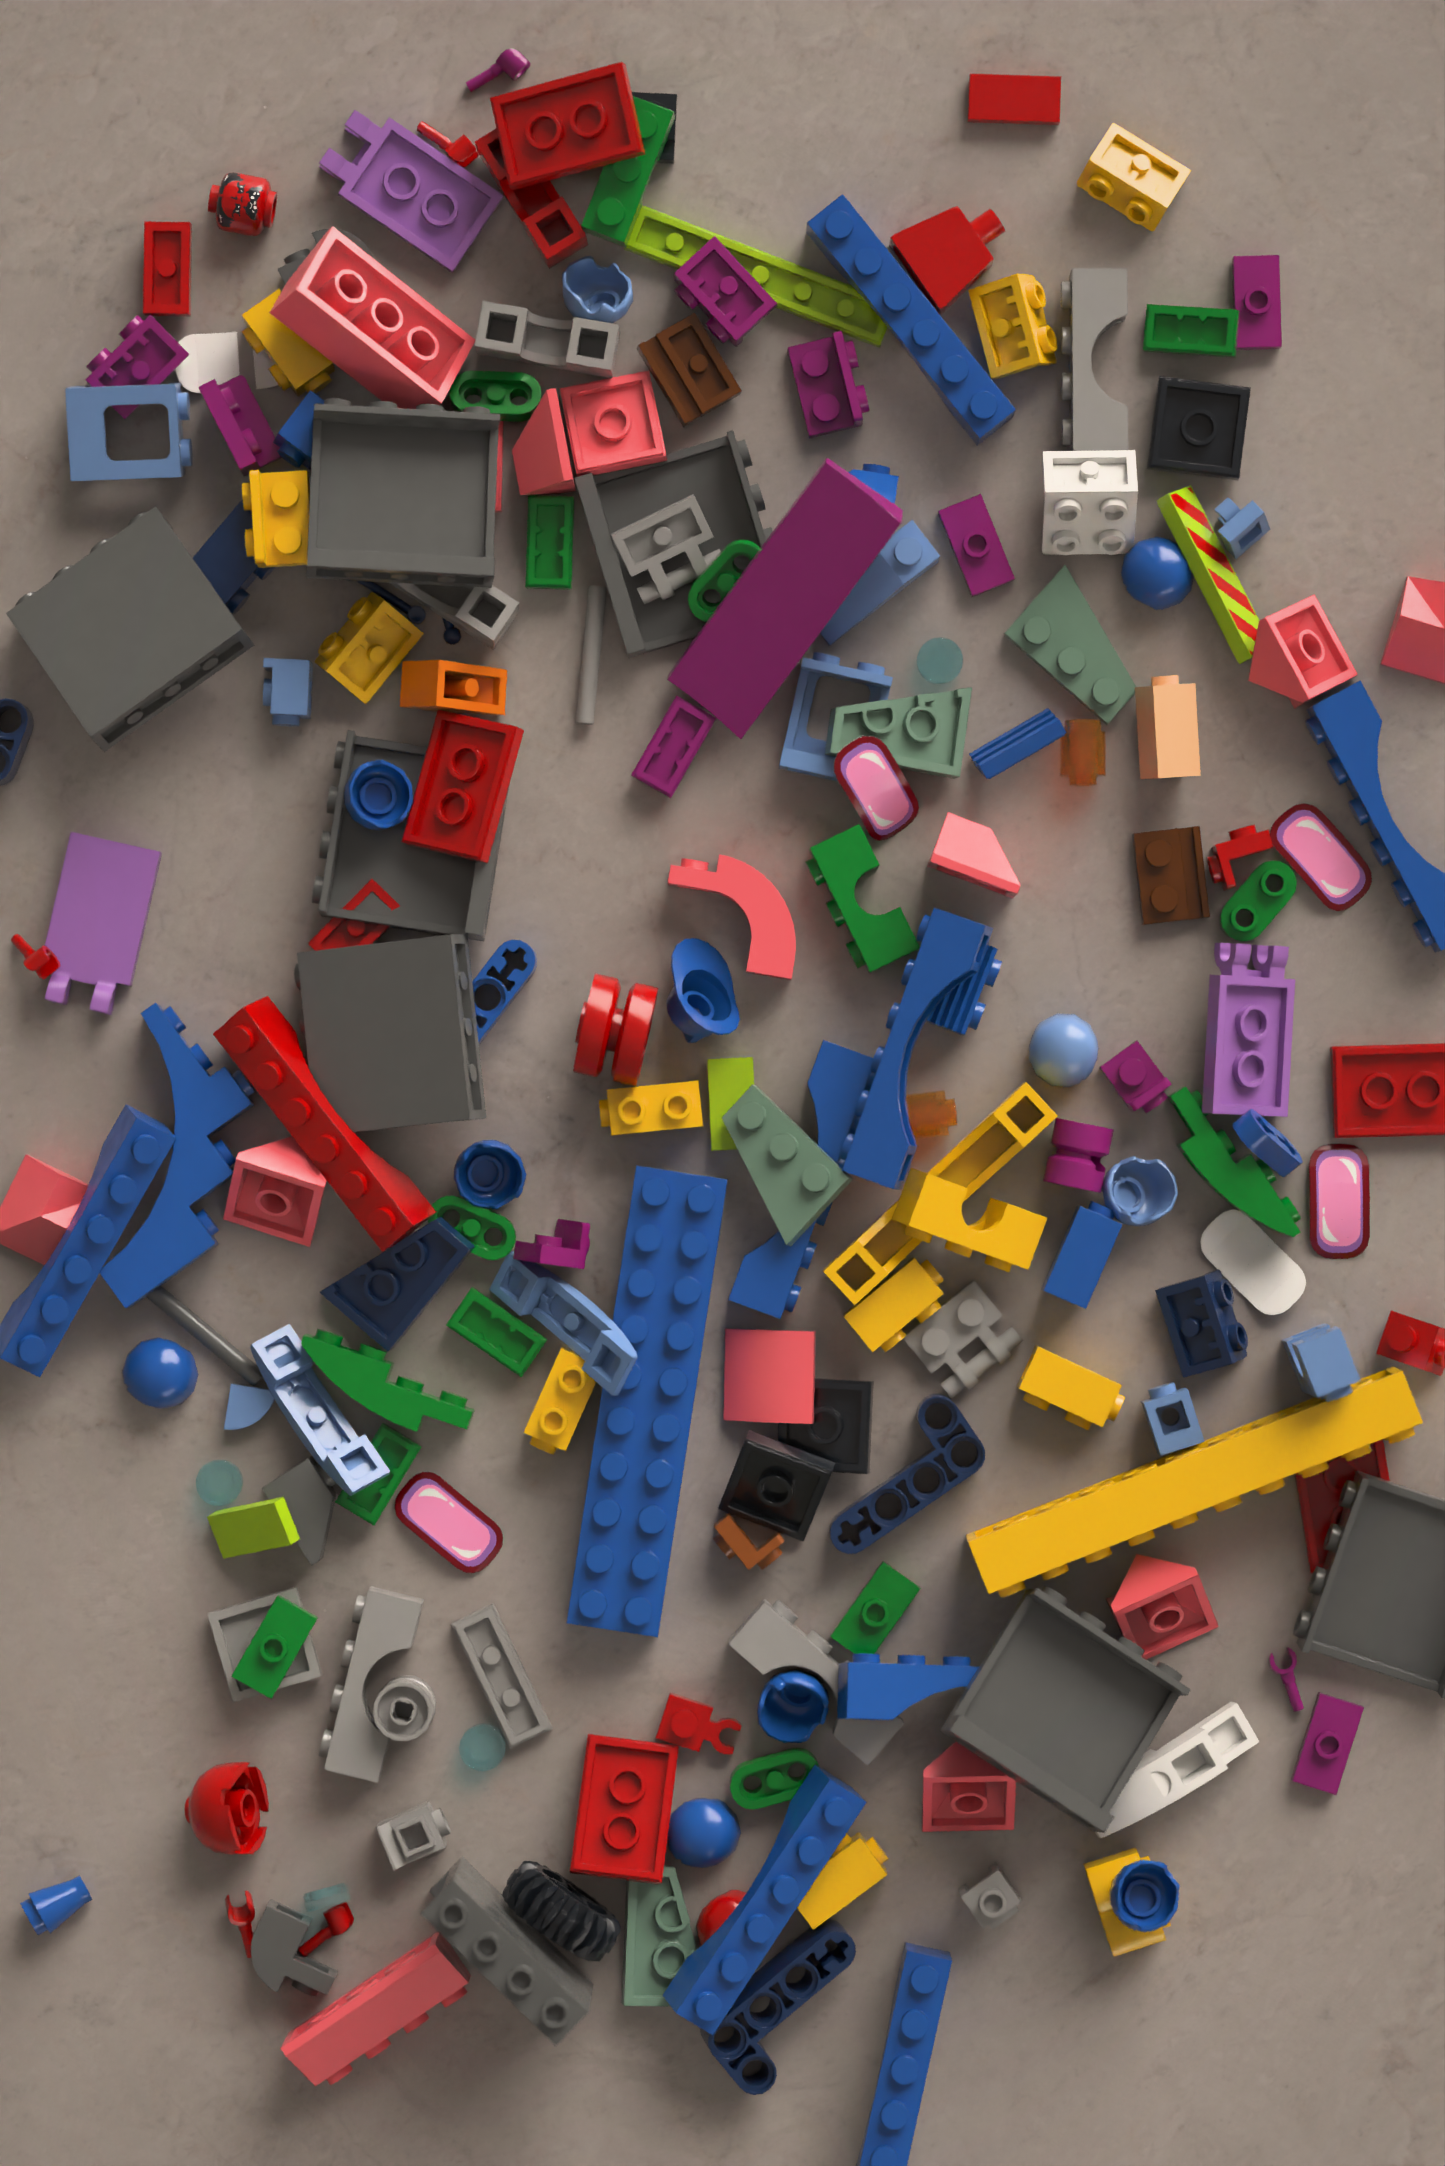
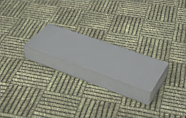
[451,1603,552,1749]

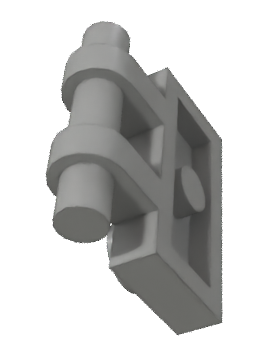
[611,494,721,605]
[903,1280,1023,1398]

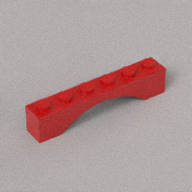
[213,996,436,1252]

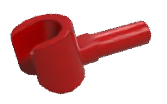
[416,121,479,168]
[11,934,61,980]
[225,1890,255,1958]
[299,1902,354,1957]

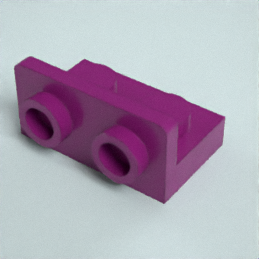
[674,236,777,347]
[85,315,190,419]
[787,331,870,439]
[198,375,282,477]

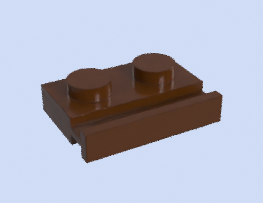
[637,313,742,427]
[1132,826,1210,925]

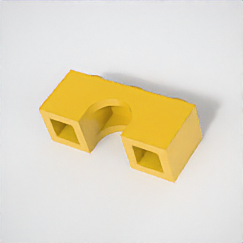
[892,1168,1047,1273]

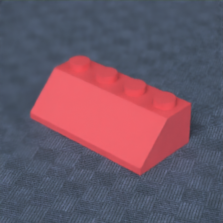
[269,226,475,409]
[280,1931,471,2086]

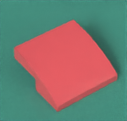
[723,1328,816,1424]

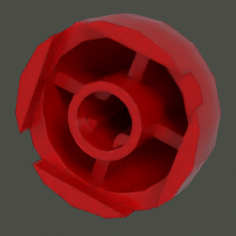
[184,1762,269,1855]

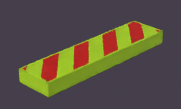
[1156,485,1260,664]

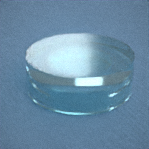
[917,637,963,685]
[196,1459,243,1506]
[459,1723,506,1771]
[303,1883,351,1912]

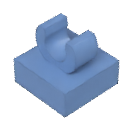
[1214,498,1270,559]

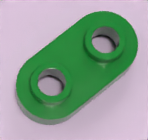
[450,370,542,422]
[688,540,760,622]
[1219,861,1297,942]
[428,1195,516,1260]
[729,1748,819,1810]

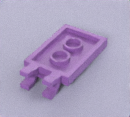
[319,110,504,273]
[45,832,162,1015]
[1202,943,1295,1117]

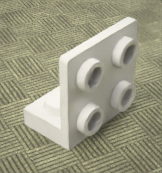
[1042,450,1138,555]

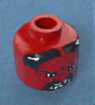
[208,172,278,236]

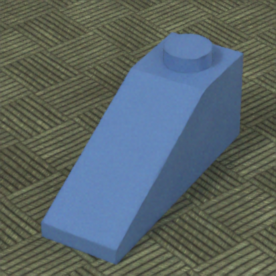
[820,520,940,646]

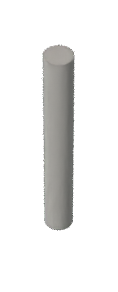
[575,586,607,725]

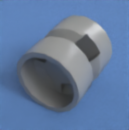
[373,1675,436,1741]

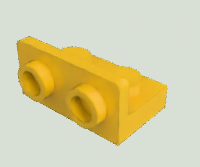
[1077,123,1191,231]
[968,274,1057,379]
[242,470,310,568]
[314,592,424,704]

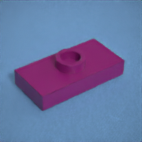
[1232,255,1282,350]
[938,494,1015,597]
[631,695,716,798]
[1291,1692,1364,1795]

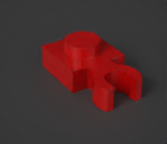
[656,1692,742,1755]

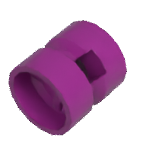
[1043,1118,1114,1193]

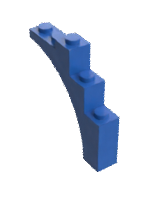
[100,1002,255,1309]

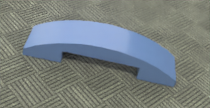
[489,1251,638,1396]
[250,1324,390,1496]

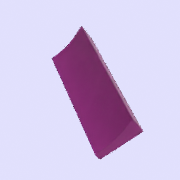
[667,458,903,739]

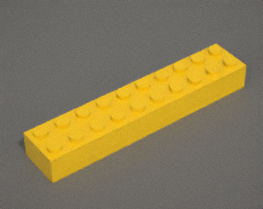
[966,1366,1423,1598]

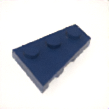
[319,1217,475,1352]

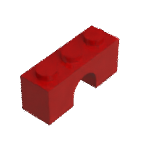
[475,128,588,269]

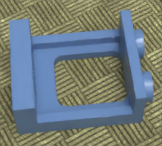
[65,382,193,481]
[779,652,893,782]

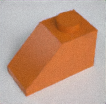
[400,660,507,715]

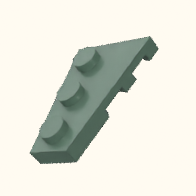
[1004,565,1136,725]
[825,687,972,779]
[722,1084,853,1247]
[621,1865,697,2007]

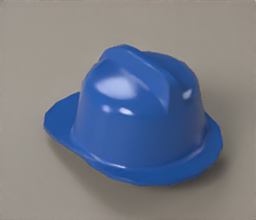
[666,938,740,1043]

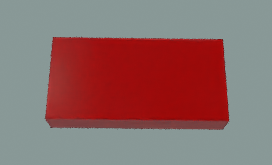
[968,73,1061,125]

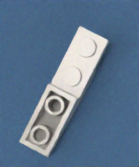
[1095,1702,1259,1838]

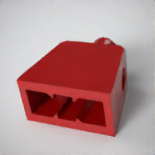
[889,206,1005,315]

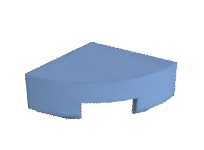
[224,1383,275,1430]

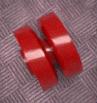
[573,974,658,1086]

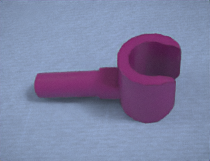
[466,49,530,92]
[1268,1647,1304,1712]

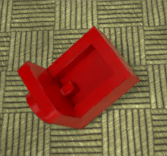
[1207,824,1273,891]
[1376,1311,1445,1376]

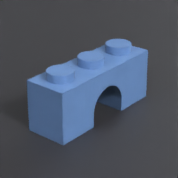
[1282,1323,1361,1402]

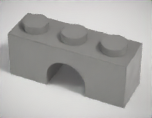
[475,301,620,378]

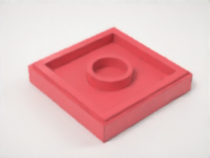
[559,370,667,477]

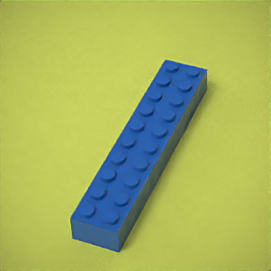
[567,1165,728,1637]

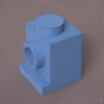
[263,658,313,727]
[1141,1382,1205,1456]

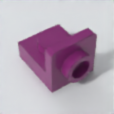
[1099,1040,1172,1113]
[513,1219,590,1269]

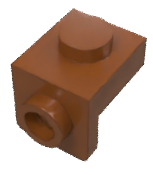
[713,1513,785,1570]

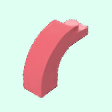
[668,854,796,980]

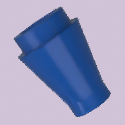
[20,1875,93,1935]

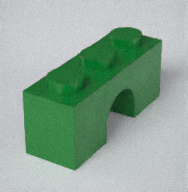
[581,96,675,248]
[805,824,920,974]

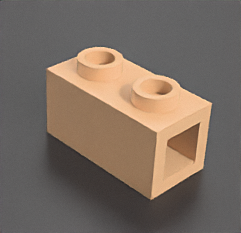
[1135,675,1201,779]

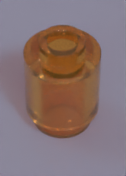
[1060,719,1106,786]
[906,1090,958,1139]

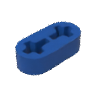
[1233,1109,1303,1177]

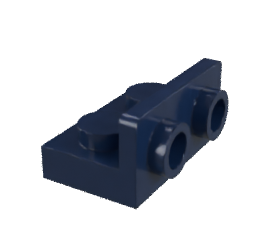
[1155,1269,1248,1378]

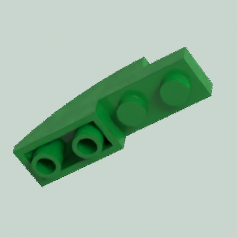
[1168,1086,1301,1237]
[301,1329,475,1432]

